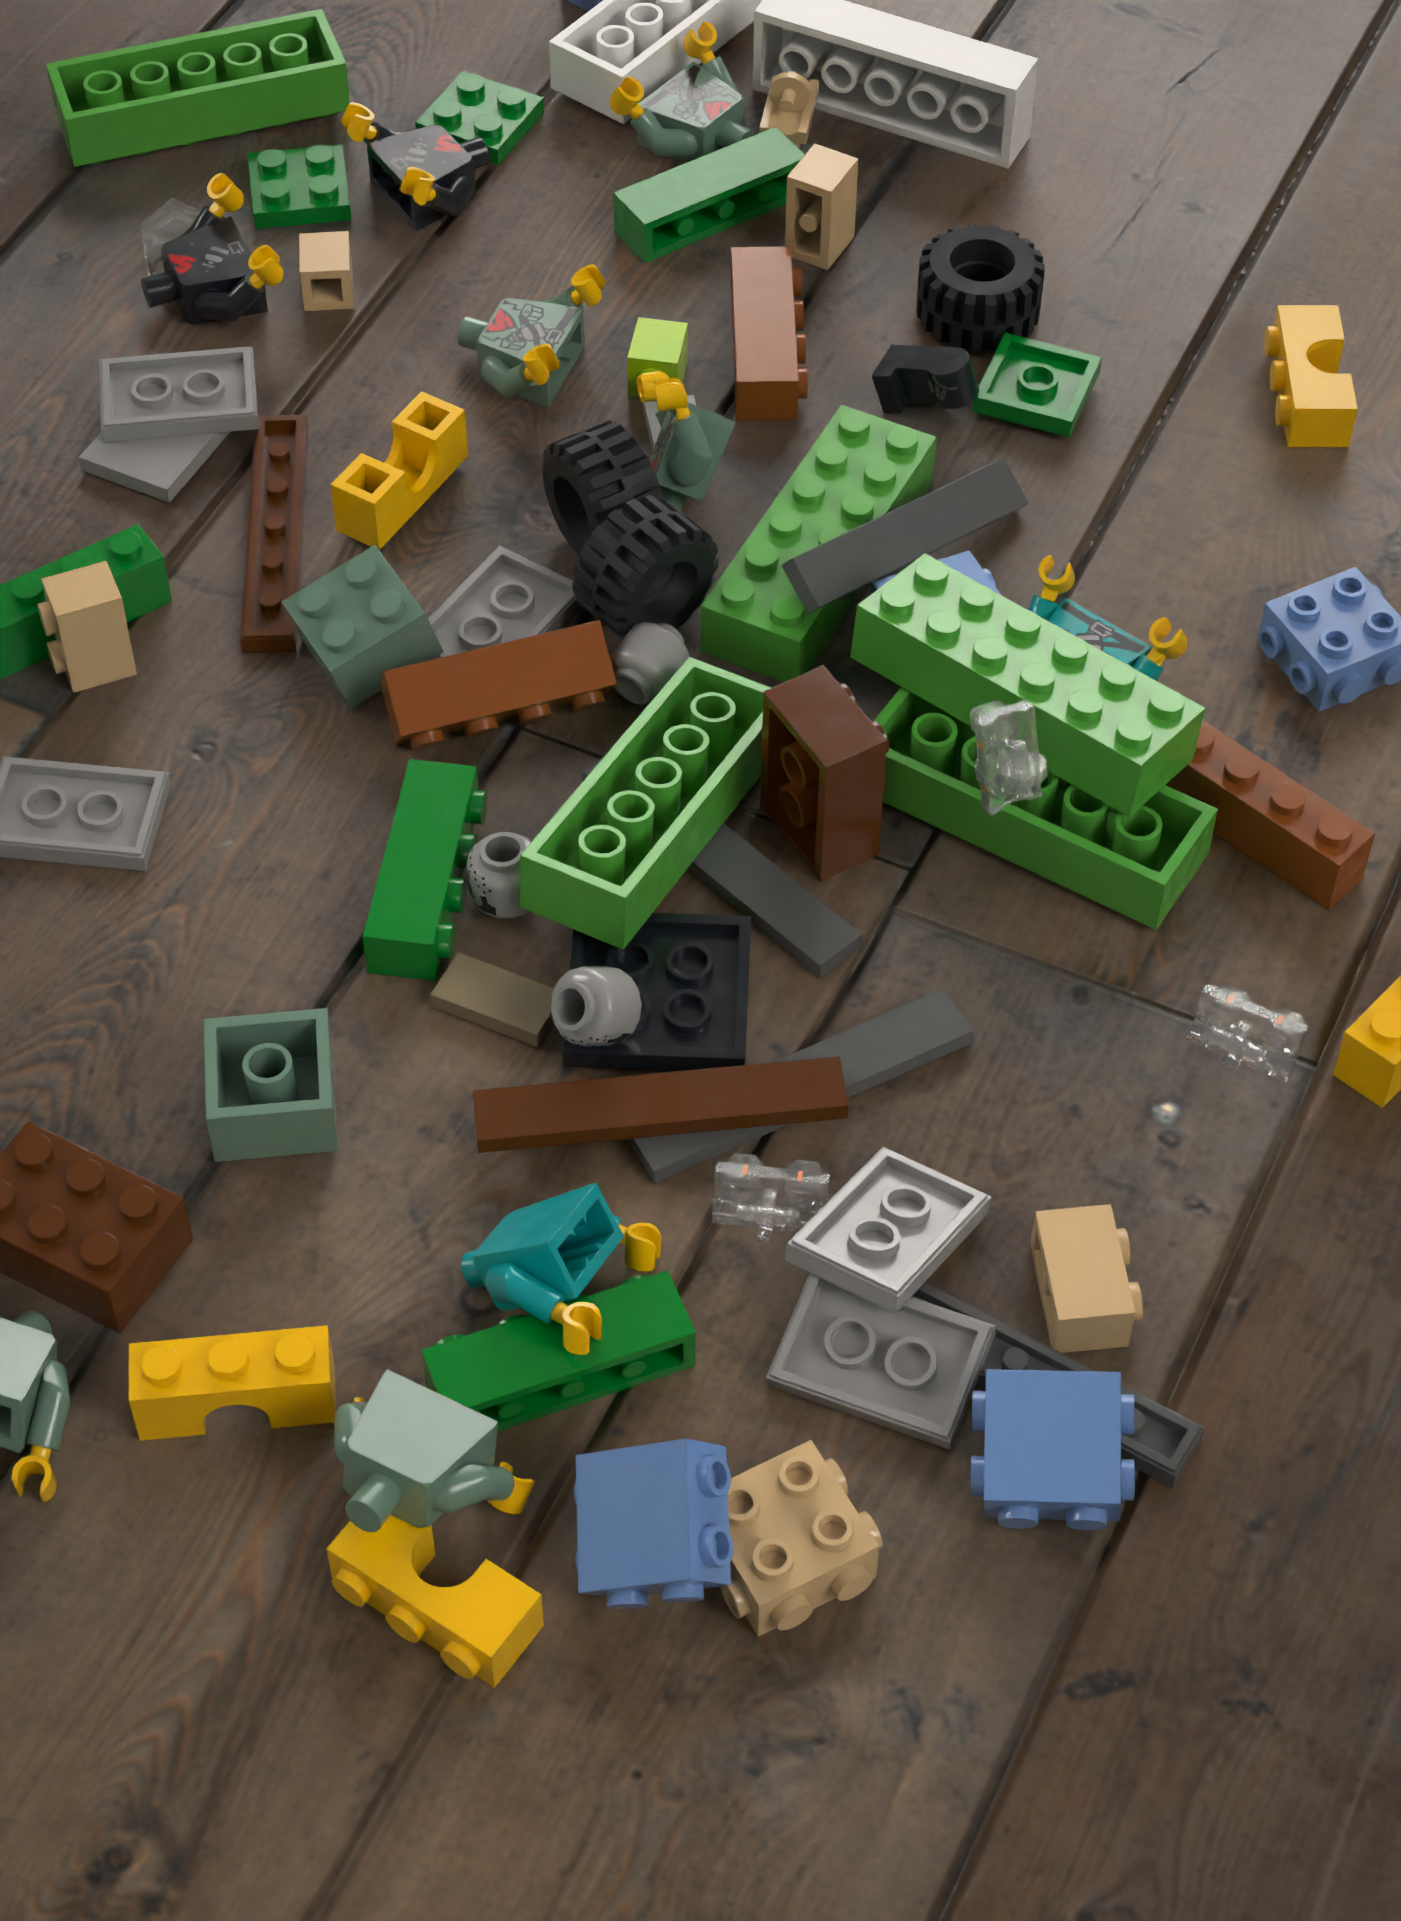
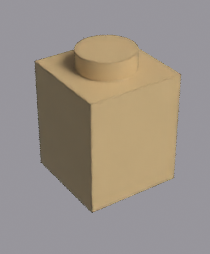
[299,231,354,311]

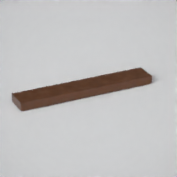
[240,415,309,653]
[473,1056,848,1153]

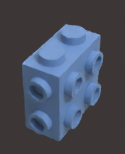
[1257,567,1401,712]
[971,1369,1135,1530]
[574,1439,733,1609]

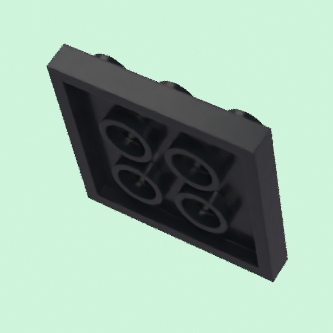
[563,913,751,1071]

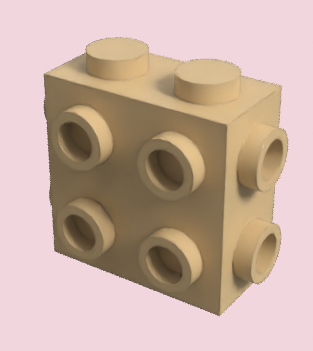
[720,1440,883,1637]

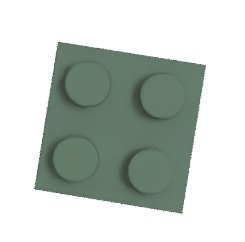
[282,545,444,710]
[204,1008,339,1162]

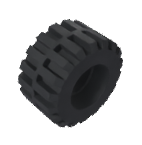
[916,224,1045,352]
[542,420,663,557]
[572,495,719,641]

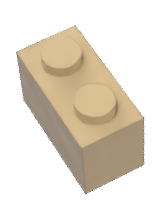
[785,143,858,270]
[37,561,137,693]
[1030,1204,1143,1353]

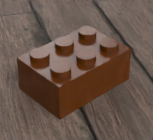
[760,665,889,882]
[0,1121,193,1334]

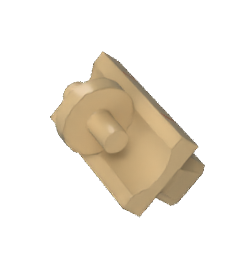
[759,71,819,149]

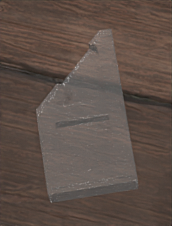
[141,197,201,276]

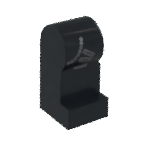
[871,344,979,413]

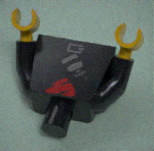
[341,102,490,231]
[141,173,284,324]

